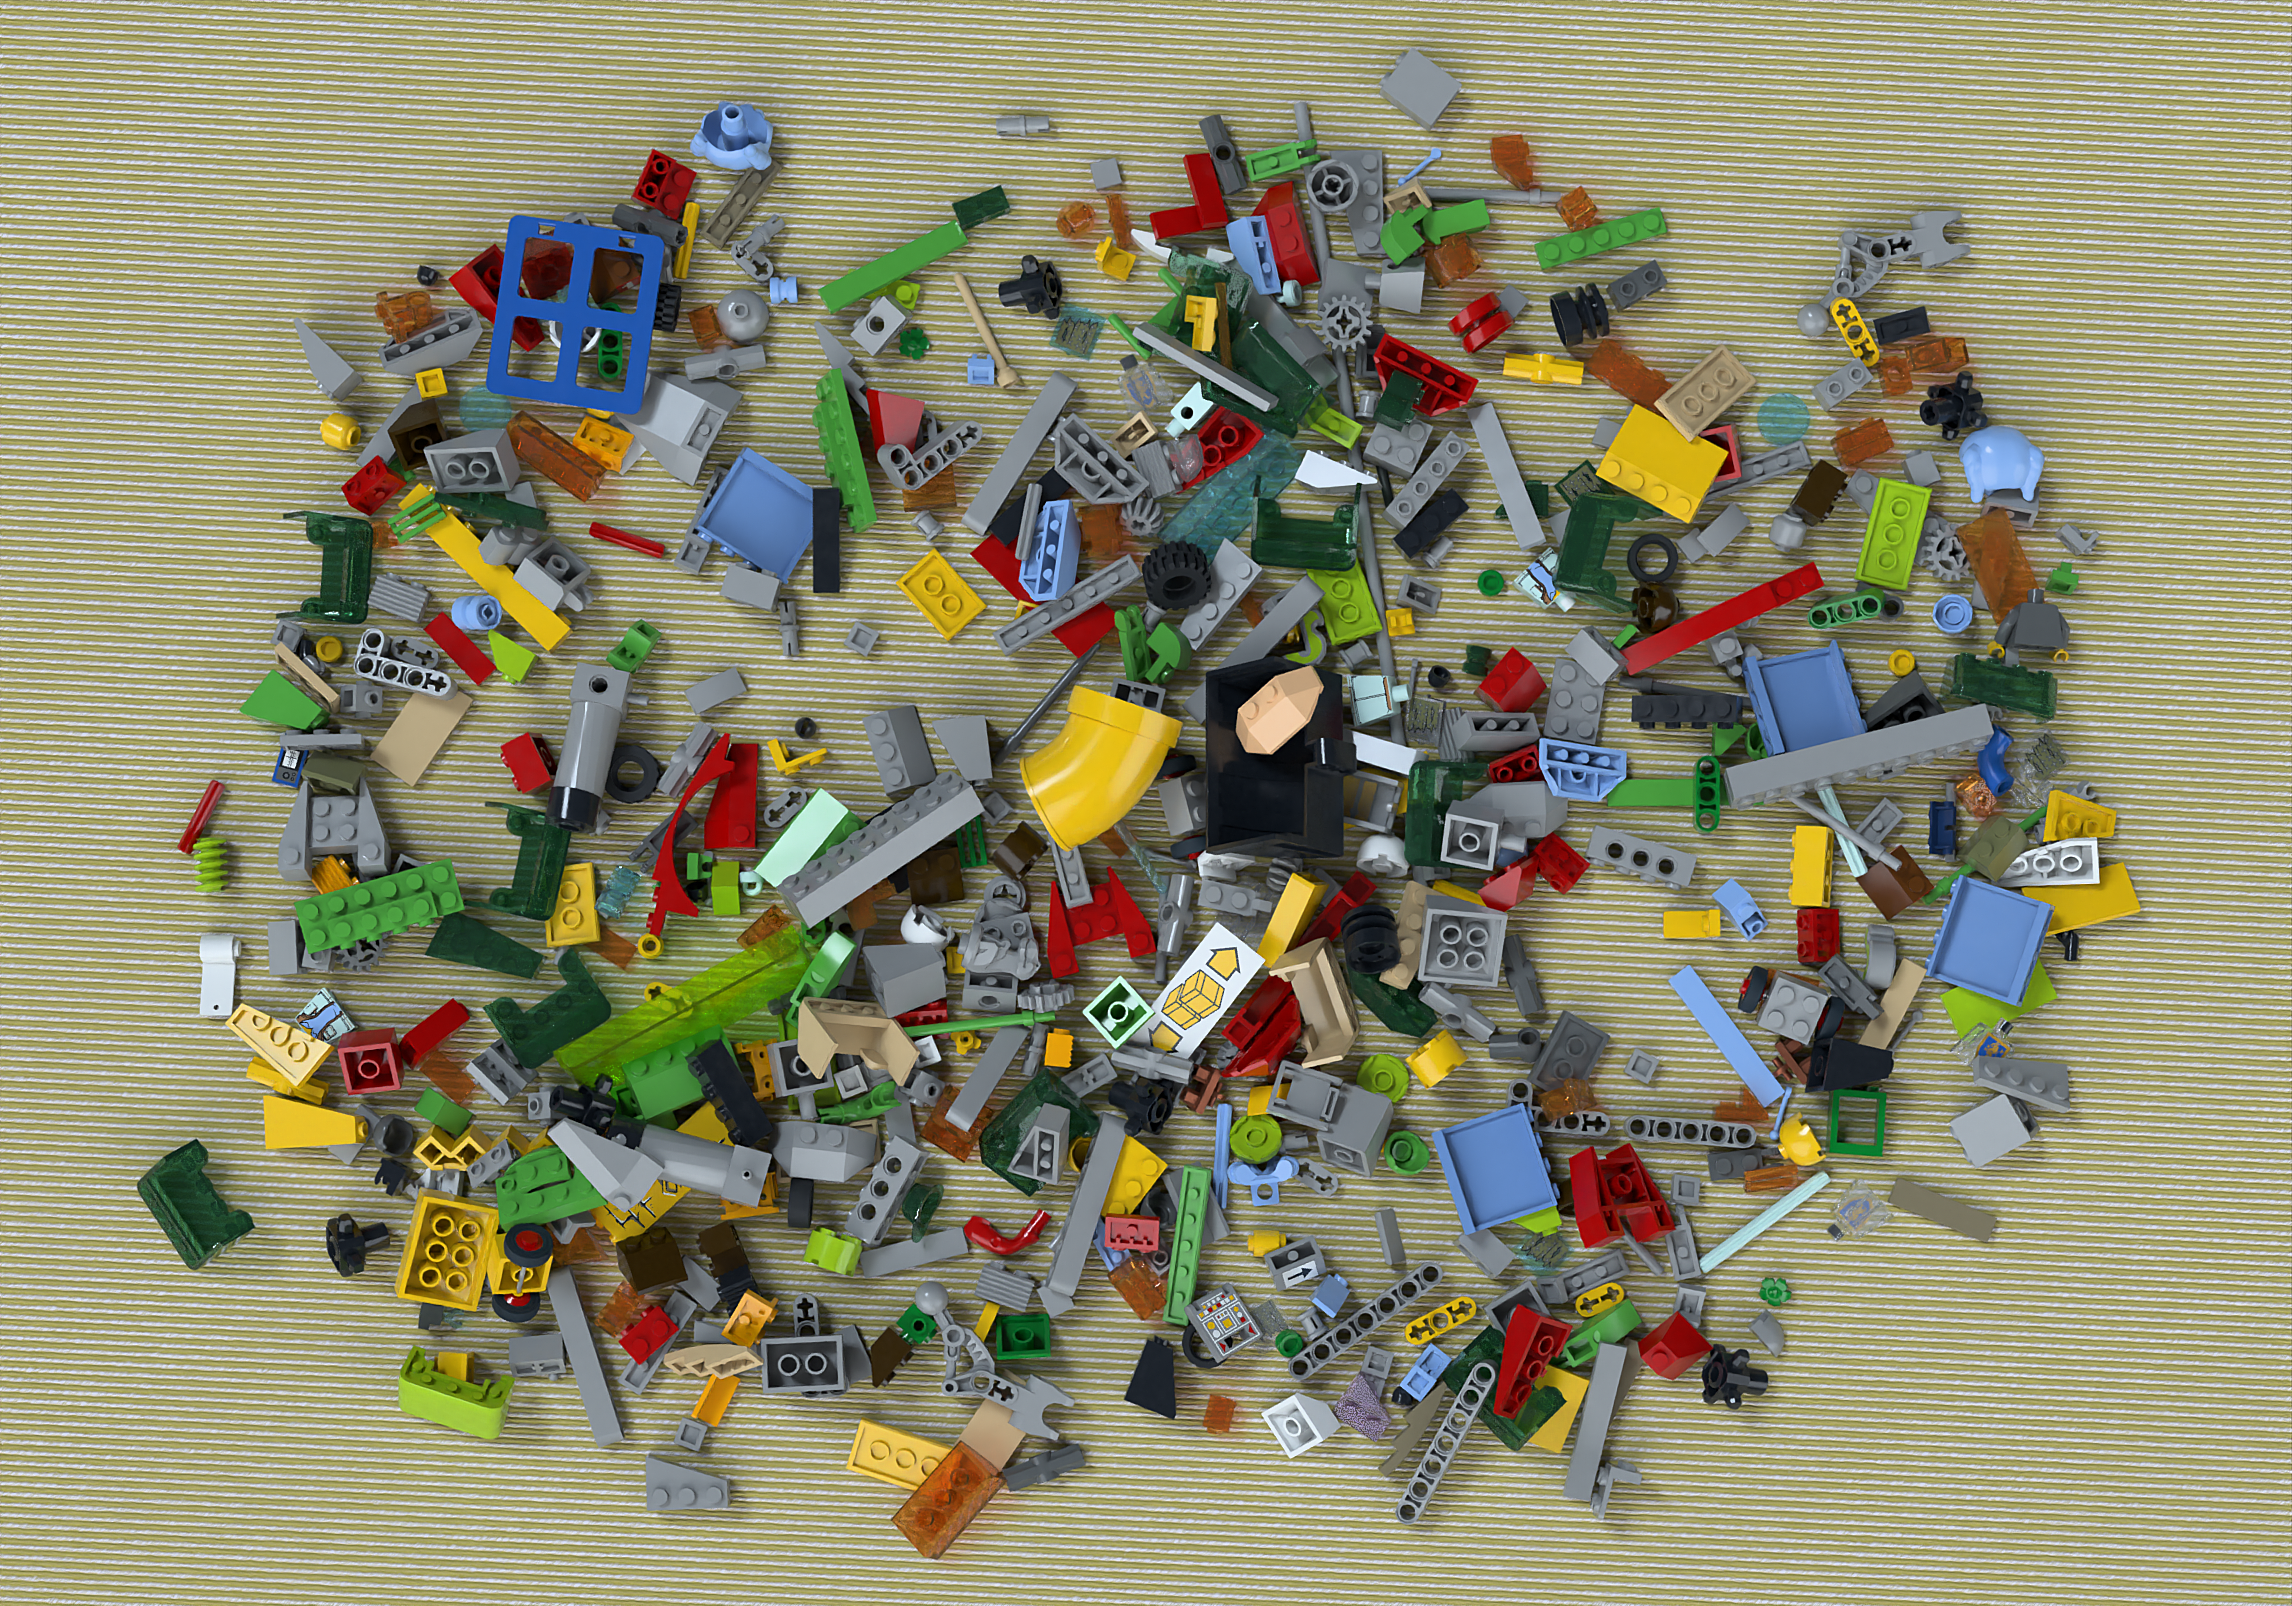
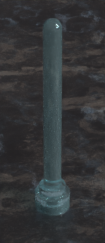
[1113,820,1167,894]

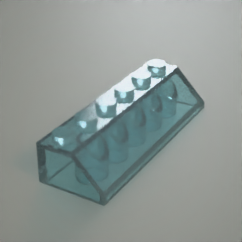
[1156,422,1303,566]

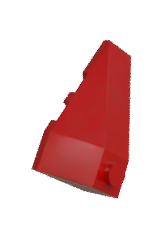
[704,744,758,849]

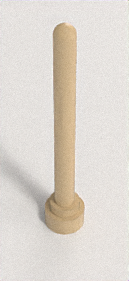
[954,273,1020,389]

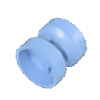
[770,276,798,304]

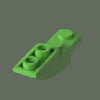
[785,930,858,1029]
[1549,1298,1642,1369]

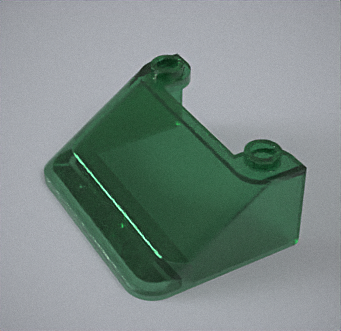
[1404,758,1490,869]

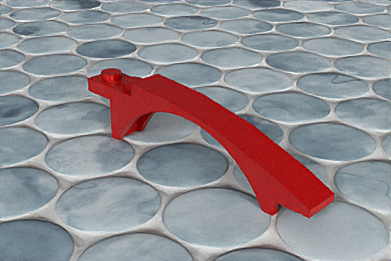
[1620,561,1825,676]
[646,733,735,937]
[1221,870,1377,1050]

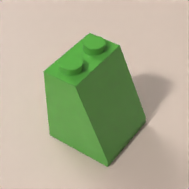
[239,669,331,734]

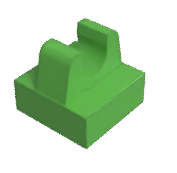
[2045,562,2079,596]
[687,853,713,881]

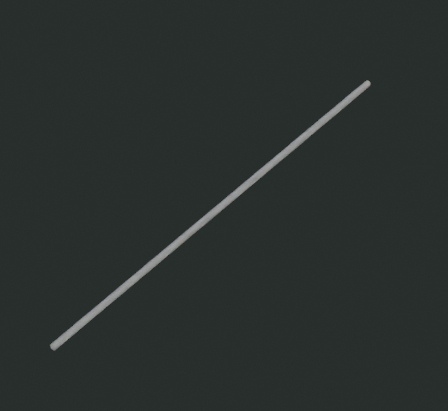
[1294,102,1428,887]

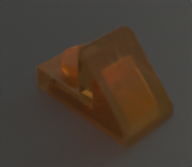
[1538,1078,1597,1122]
[1712,1087,1769,1120]

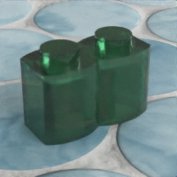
[1372,369,1425,432]

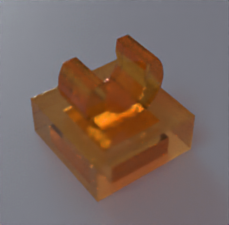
[368,521,398,551]

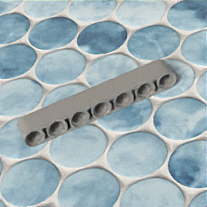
[961,370,1078,536]
[1182,575,1326,724]
[1045,1112,1127,1296]
[1288,1262,1443,1380]
[546,1263,625,1448]
[1395,1359,1500,1525]

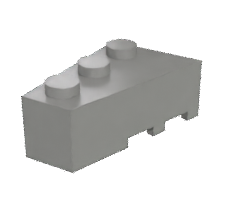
[645,1455,730,1511]

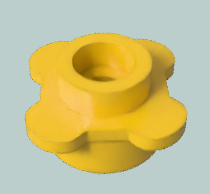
[1282,624,1301,646]
[950,1030,981,1055]

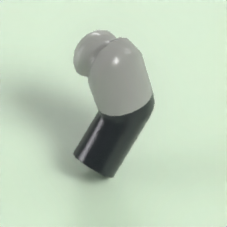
[299,640,325,676]

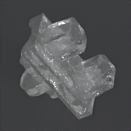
[2008,762,2055,809]

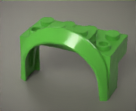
[495,1145,608,1233]

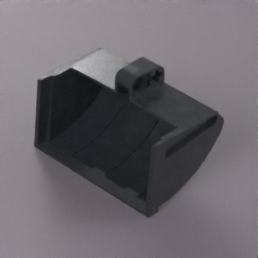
[1206,656,1357,859]

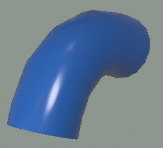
[1977,723,2014,797]

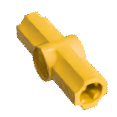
[1502,352,1584,386]
[246,1056,330,1105]

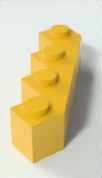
[412,1124,557,1172]

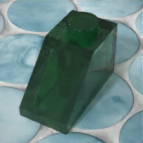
[1493,480,1548,520]

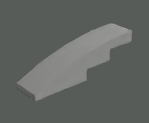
[814,320,870,419]
[356,382,440,468]
[674,466,729,576]

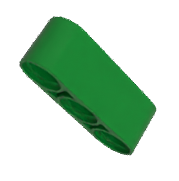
[597,302,622,382]
[1807,588,1886,629]
[1692,755,1720,834]

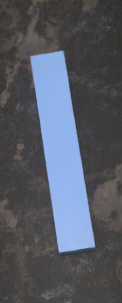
[1667,965,1785,1108]

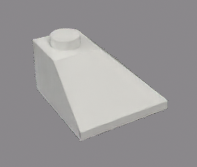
[1261,1393,1341,1459]

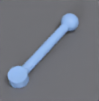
[1398,148,1441,186]
[1769,1086,1792,1140]

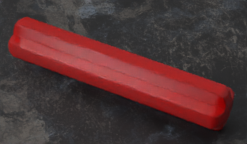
[589,522,665,558]
[177,780,225,854]

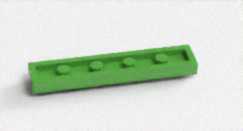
[1534,207,1667,271]

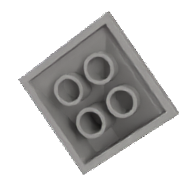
[1418,895,1508,987]

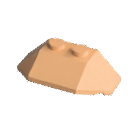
[1236,666,1324,755]

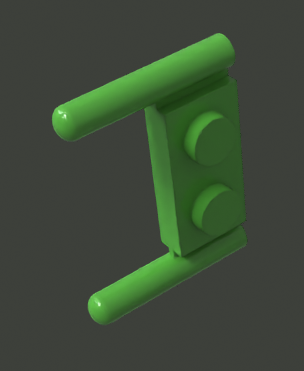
[1108,268,1191,361]

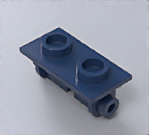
[1928,801,1957,856]

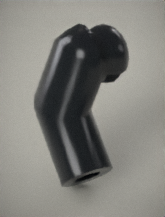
[2055,930,2079,962]

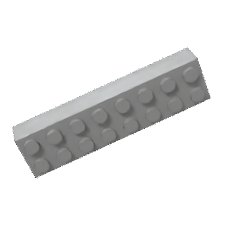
[776,770,985,929]

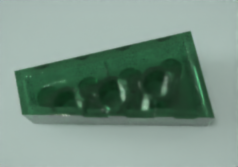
[425,912,547,980]

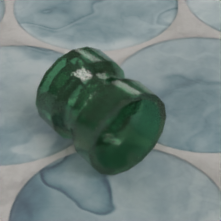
[1462,645,1492,677]

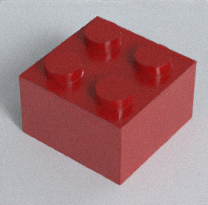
[500,732,557,795]
[337,1027,405,1095]

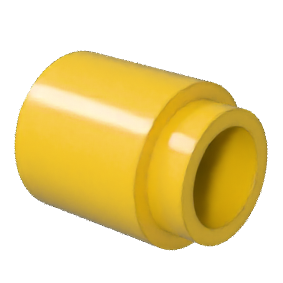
[1247,1230,1286,1257]

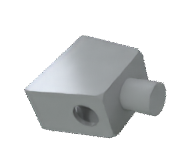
[1364,257,1425,314]

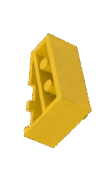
[1100,1135,1168,1218]

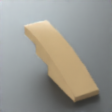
[1857,956,1927,1050]
[664,1344,764,1379]

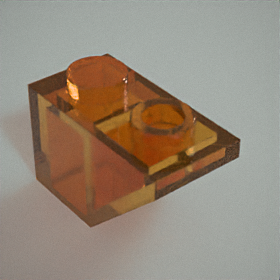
[1489,134,1533,191]
[1904,337,1970,373]

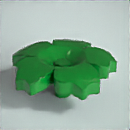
[898,328,930,360]
[1759,1277,1792,1307]

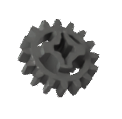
[331,933,389,972]

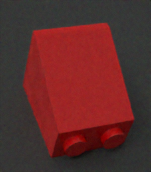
[1473,646,1547,713]

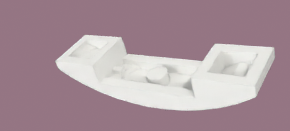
[1131,229,1234,270]
[833,1035,942,1099]

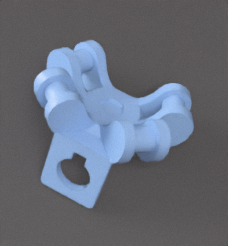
[1227,1156,1299,1206]

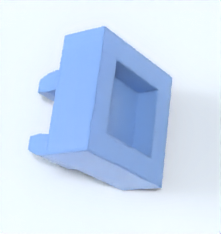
[968,354,994,385]

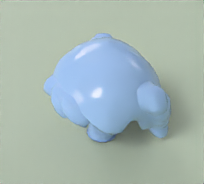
[690,101,773,170]
[1959,426,2045,503]

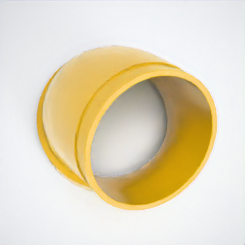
[1019,685,1184,852]

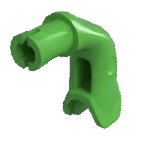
[815,1081,902,1125]

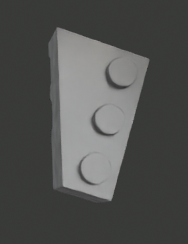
[1007,1103,1070,1185]

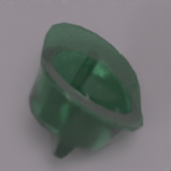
[902,1183,944,1243]

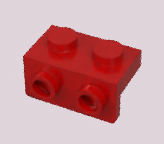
[618,1305,680,1365]

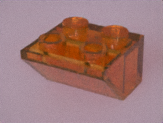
[919,1084,995,1163]

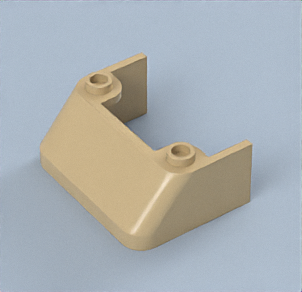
[1269,937,1360,1069]
[797,997,920,1086]

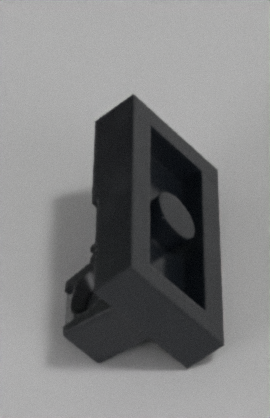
[1873,306,1931,346]

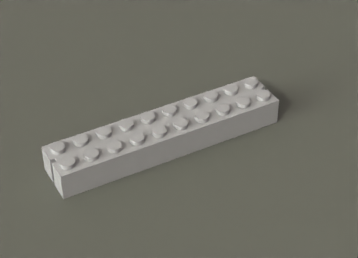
[1722,703,1994,811]

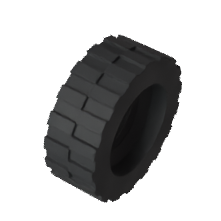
[605,745,661,804]

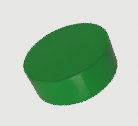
[1477,570,1504,597]
[1275,1329,1303,1357]

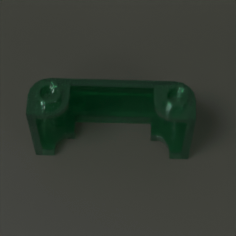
[979,1068,1100,1197]

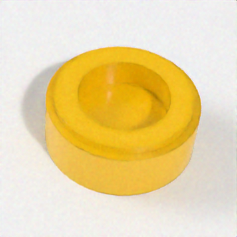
[316,636,344,663]
[1887,649,1915,676]

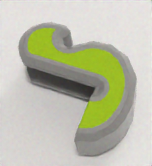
[1281,607,1327,667]
[1862,924,1896,989]

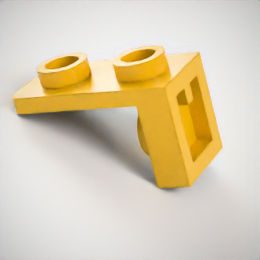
[1095,236,1137,281]
[767,738,829,776]
[1663,909,1720,938]

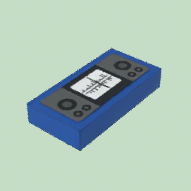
[272,730,310,788]

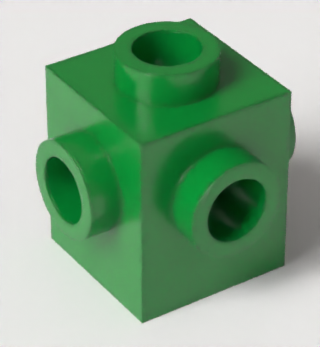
[896,1302,938,1345]

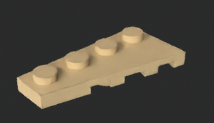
[1379,881,1450,990]

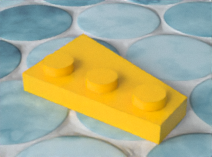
[2043,790,2117,842]

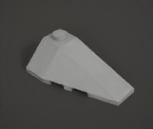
[547,1117,665,1213]

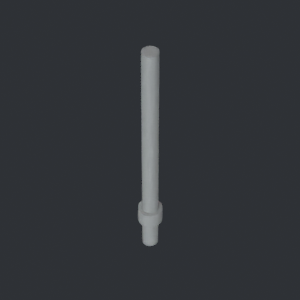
[1425,188,1561,204]
[1783,795,1902,871]

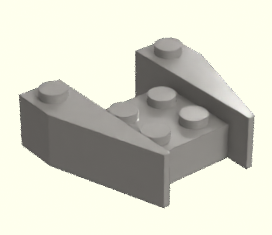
[278,777,392,881]

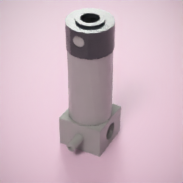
[544,662,649,834]
[605,1113,772,1209]

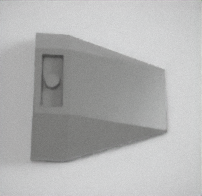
[614,370,744,487]

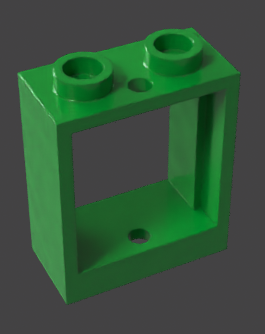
[1825,1086,1887,1157]

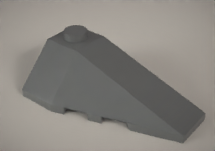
[1861,670,1946,733]

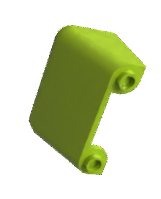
[398,1345,516,1439]

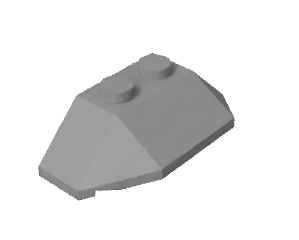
[378,310,483,377]
[1055,412,1150,505]
[1462,781,1568,838]
[768,1121,877,1183]

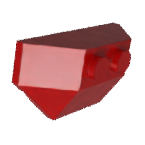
[1250,181,1321,287]
[1373,333,1479,417]
[1220,995,1301,1078]

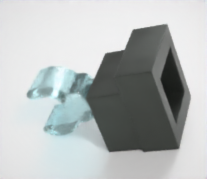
[418,1302,464,1330]

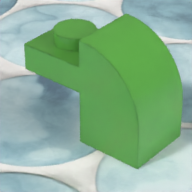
[1380,204,1429,266]
[606,619,662,674]
[1145,622,1192,684]

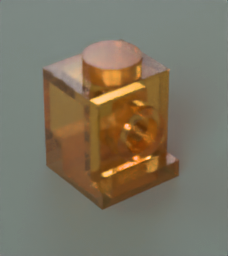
[1952,773,1997,818]

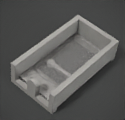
[1343,770,1404,835]

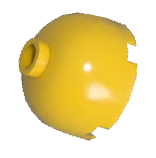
[1777,1111,1827,1166]

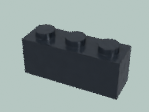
[1391,488,1470,563]

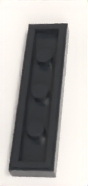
[988,465,1072,548]
[812,487,840,593]

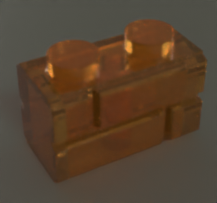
[1830,417,1894,470]
[1107,1256,1167,1321]

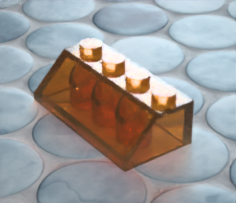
[891,1440,1008,1560]

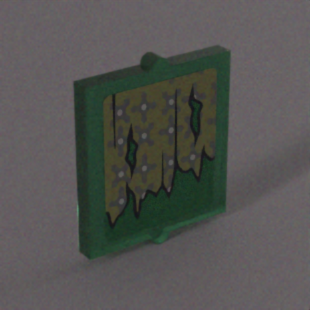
[1553,459,1616,522]

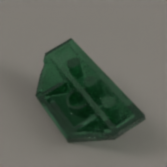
[1346,963,1438,1038]

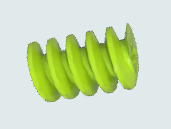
[193,837,229,893]

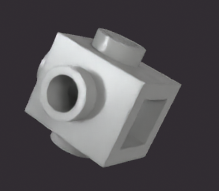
[340,681,383,719]
[898,1068,946,1108]
[528,1087,567,1125]

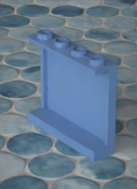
[694,447,812,585]
[1741,640,1868,758]
[1924,875,2055,1007]
[1431,1103,1560,1235]

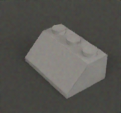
[862,705,937,796]

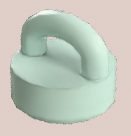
[1275,280,1302,307]
[739,871,765,896]

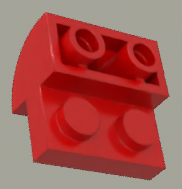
[631,149,697,221]
[1484,744,1547,784]

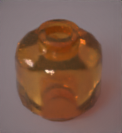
[1056,201,1096,240]

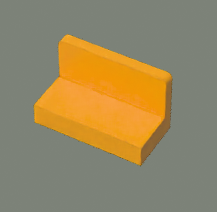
[691,1373,742,1427]

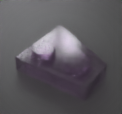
[1332,1371,1391,1442]

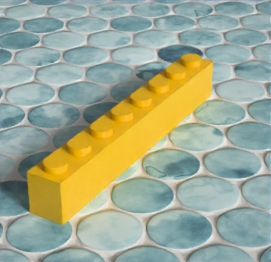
[398,483,573,654]

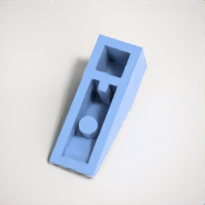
[1225,215,1282,295]
[1308,1273,1350,1318]

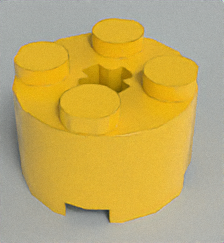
[1405,1029,1469,1090]

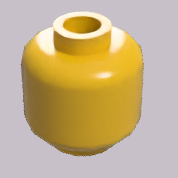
[320,413,361,450]

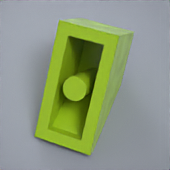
[487,629,539,685]
[1509,1205,1562,1237]

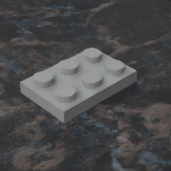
[1542,658,1606,746]
[280,729,365,751]

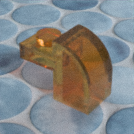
[847,881,898,932]
[593,1280,645,1339]

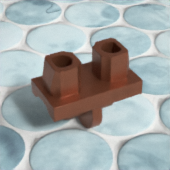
[1771,1038,1811,1085]
[1179,1064,1226,1115]

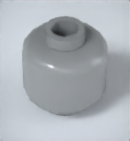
[1769,511,1807,552]

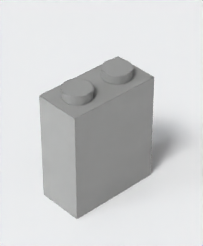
[1379,47,1462,131]

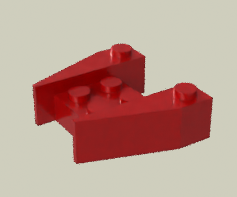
[1047,866,1156,979]
[1568,1143,1676,1249]

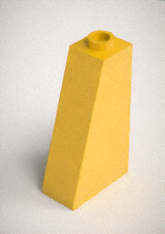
[1256,871,1330,969]
[263,1095,369,1149]

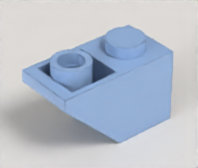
[1712,878,1768,941]

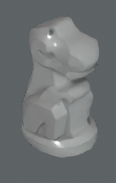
[957,923,1041,980]

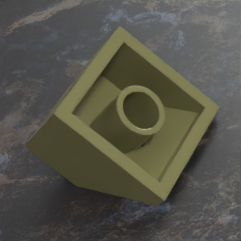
[301,749,369,796]
[1956,815,2030,882]

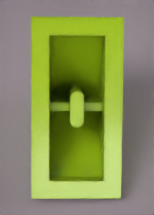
[711,861,741,915]

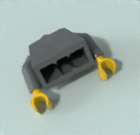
[1986,589,2070,662]

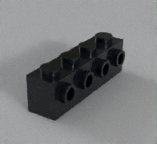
[1631,695,1743,729]
[685,1039,774,1147]

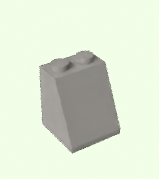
[932,715,994,789]
[862,943,948,1019]
[1316,1083,1394,1178]
[1949,1091,2040,1169]

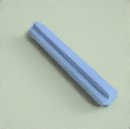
[1212,1104,1232,1209]

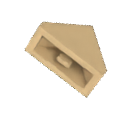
[1382,176,1432,215]
[1110,410,1158,459]

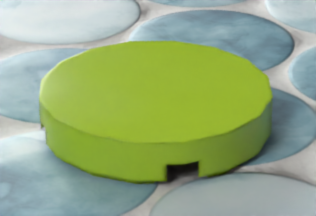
[1356,1054,1409,1104]
[1229,1114,1282,1164]

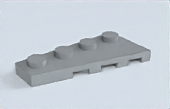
[1844,467,1948,568]

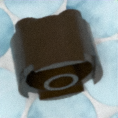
[988,820,1049,882]

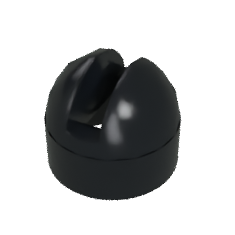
[417,265,440,286]
[1428,665,1451,688]
[795,717,816,739]
[686,881,708,904]
[1391,1386,1413,1406]

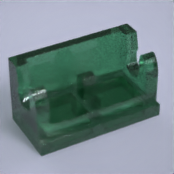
[951,185,1011,231]

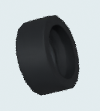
[1626,533,1678,582]
[788,1178,814,1229]
[1182,1323,1233,1369]

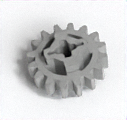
[1316,295,1373,353]
[1922,524,1979,581]
[1017,979,1075,1013]

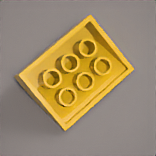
[1595,404,1729,523]
[394,1187,499,1312]

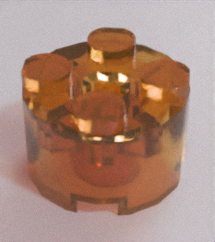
[1421,232,1485,289]
[1077,504,1123,559]

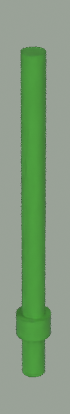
[1921,804,2048,906]
[903,1010,1056,1037]

